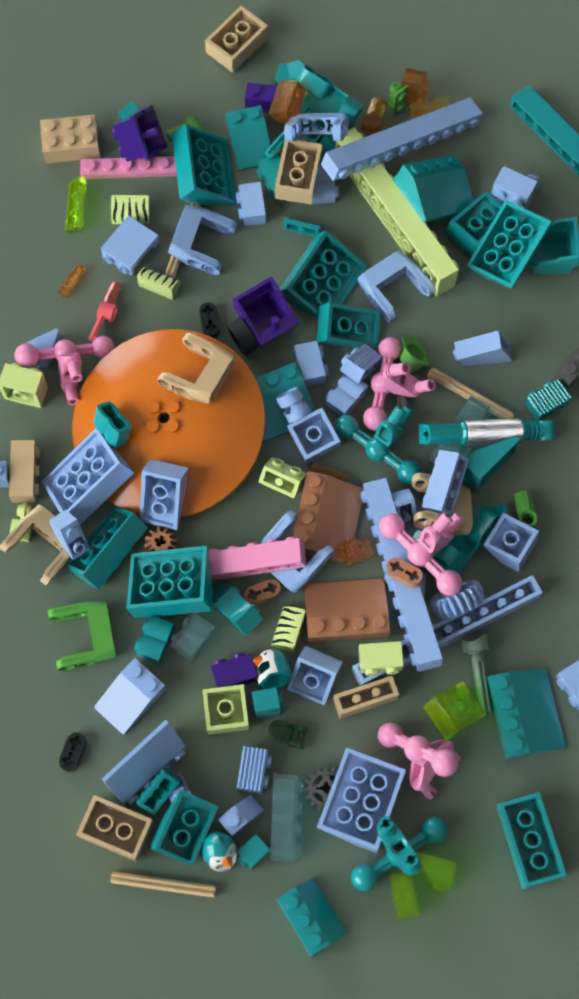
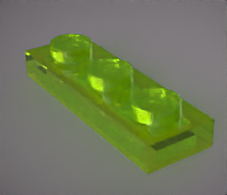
[65,176,86,234]

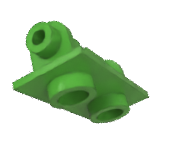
[388,82,409,117]

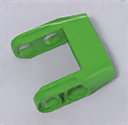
[48,601,117,671]

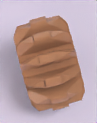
[144,527,178,552]

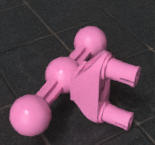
[14,336,115,406]
[363,337,436,431]
[379,513,465,596]
[378,722,462,800]

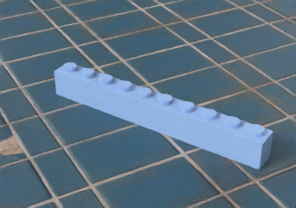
[321,97,483,181]
[360,478,442,672]
[352,575,543,686]

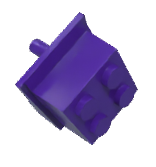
[112,104,168,162]
[233,276,300,347]

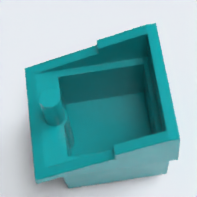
[527,217,579,274]

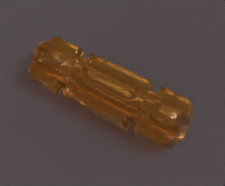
[58,264,85,297]
[310,462,349,482]

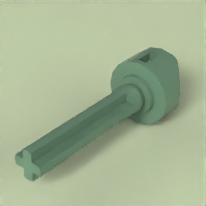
[461,634,492,714]

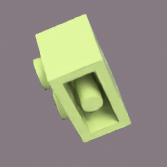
[258,457,306,498]
[358,641,403,676]

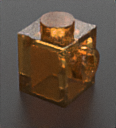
[339,537,375,567]

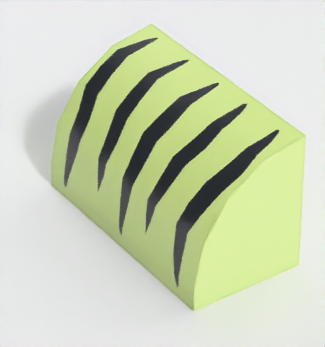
[111,195,150,224]
[137,267,181,300]
[271,606,306,653]

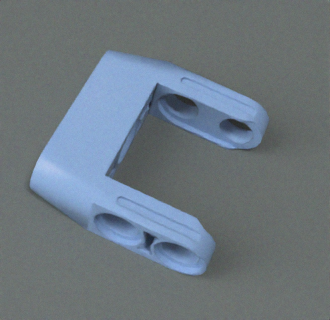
[284,113,350,141]
[168,205,237,275]
[357,250,435,323]
[261,509,335,593]

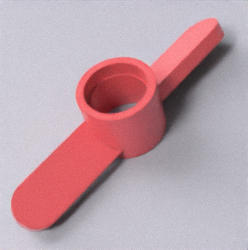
[88,281,121,342]

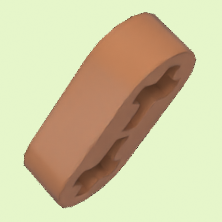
[386,558,423,588]
[244,579,281,606]

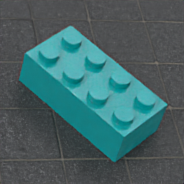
[496,792,567,890]

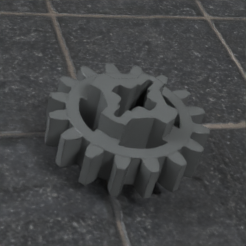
[303,766,336,812]

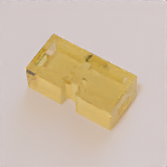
[410,96,449,119]

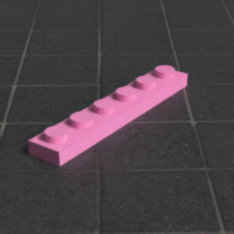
[80,156,177,179]

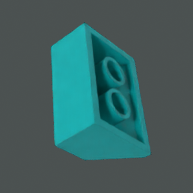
[277,878,347,957]

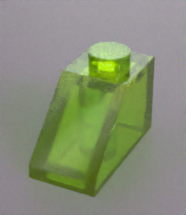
[415,852,457,892]

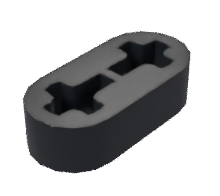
[199,302,220,338]
[59,732,86,772]

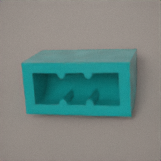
[136,767,180,815]

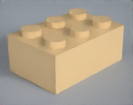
[205,6,268,73]
[40,114,100,164]
[275,140,322,205]
[76,795,154,862]

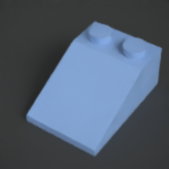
[139,459,188,530]
[94,658,166,735]

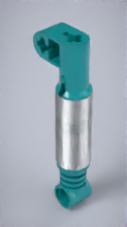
[419,418,555,446]

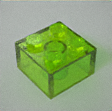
[423,681,486,741]

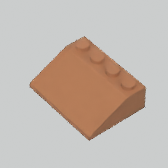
[293,471,363,564]
[304,578,390,643]

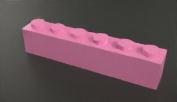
[209,537,306,581]

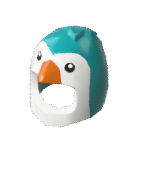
[253,649,292,689]
[201,831,237,872]

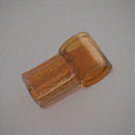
[361,97,387,134]

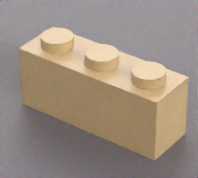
[9,440,41,503]
[333,676,399,719]

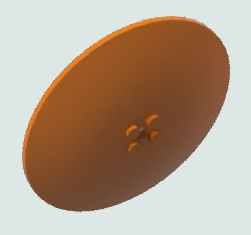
[72,329,265,518]

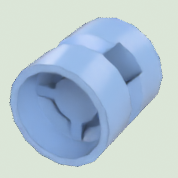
[276,387,311,423]

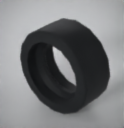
[226,317,259,356]

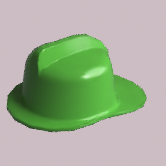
[400,334,431,374]

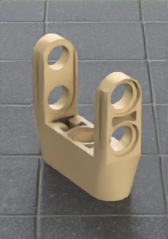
[157,333,236,404]
[412,473,473,535]
[0,504,71,586]

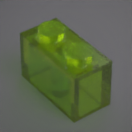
[389,872,420,920]

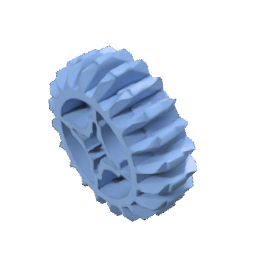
[430,580,485,619]

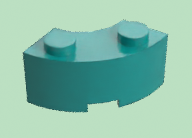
[212,582,264,636]

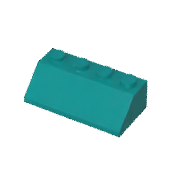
[65,506,148,590]

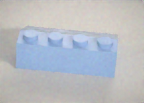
[41,429,134,525]
[102,720,187,807]
[317,747,406,853]

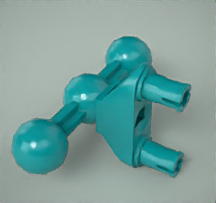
[334,405,422,485]
[351,816,448,892]

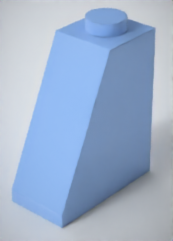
[453,331,512,366]

